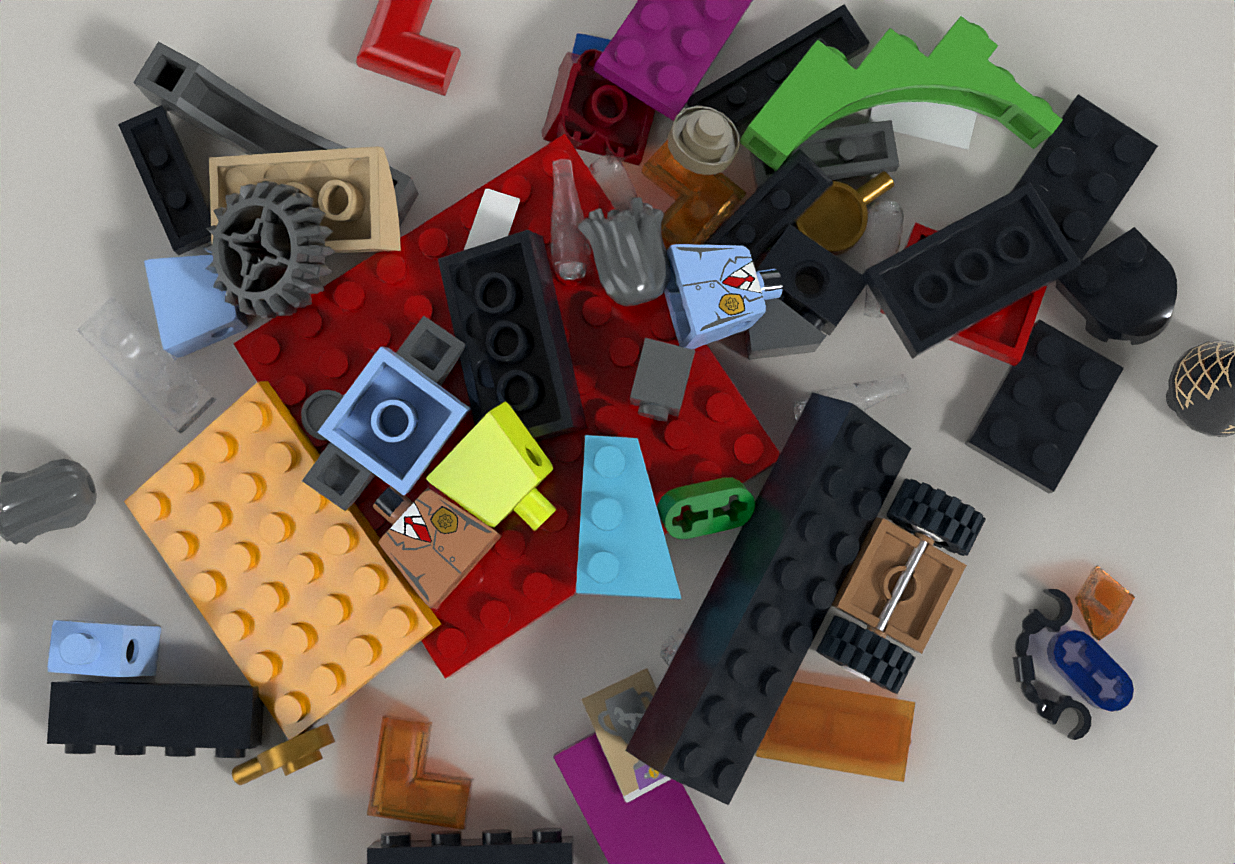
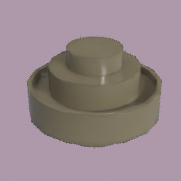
[667,106,740,175]

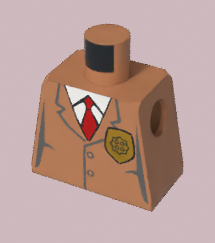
[373,486,502,609]

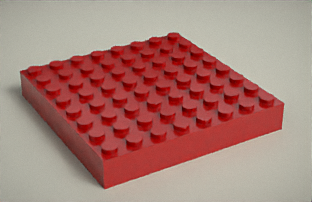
[233,134,780,679]

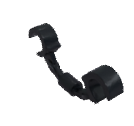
[1012,589,1092,740]

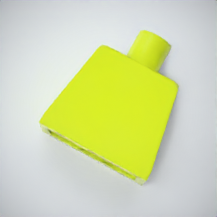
[426,401,557,531]

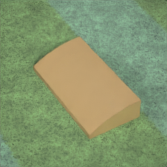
[209,146,401,255]

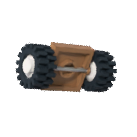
[816,478,986,694]

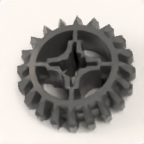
[203,181,336,318]

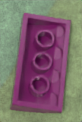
[553,732,725,864]

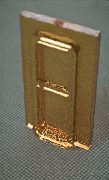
[755,681,916,782]

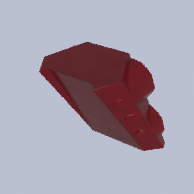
[541,49,655,166]

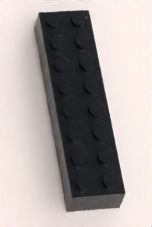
[625,392,912,805]

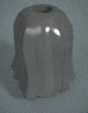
[578,197,671,306]
[0,458,97,545]

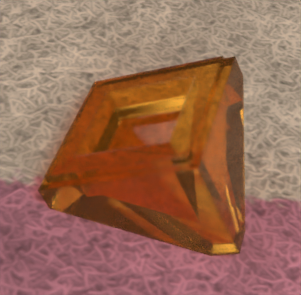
[1075,565,1135,641]

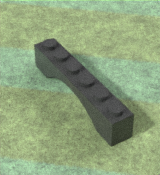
[133,41,419,227]

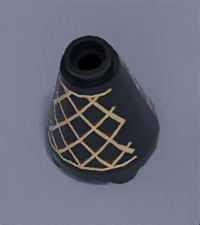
[1166,341,1235,437]

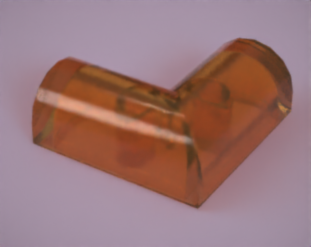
[641,139,747,251]
[366,715,474,830]

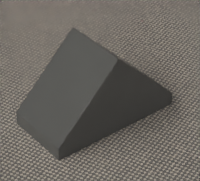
[744,298,826,360]

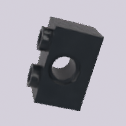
[756,224,867,336]

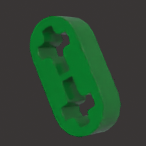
[657,477,755,539]

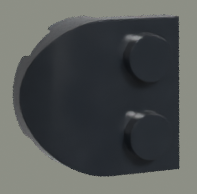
[1055,227,1177,345]

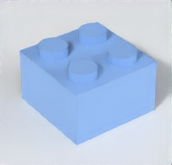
[318,346,471,495]

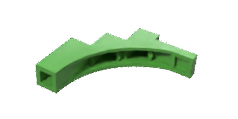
[740,16,1063,171]

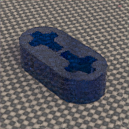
[1047,630,1134,712]

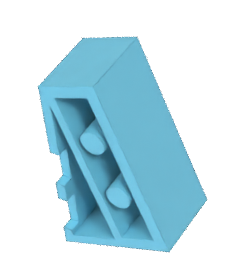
[576,435,682,600]

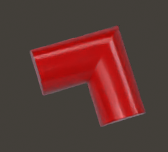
[356,0,461,96]

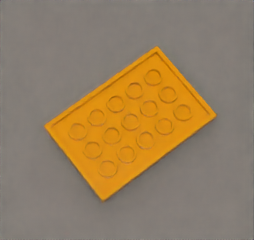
[124,381,441,740]

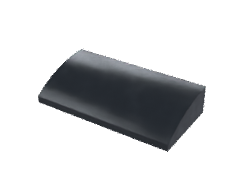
[438,230,587,442]

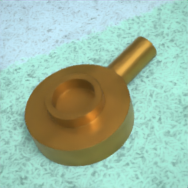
[794,171,894,255]
[232,723,336,785]

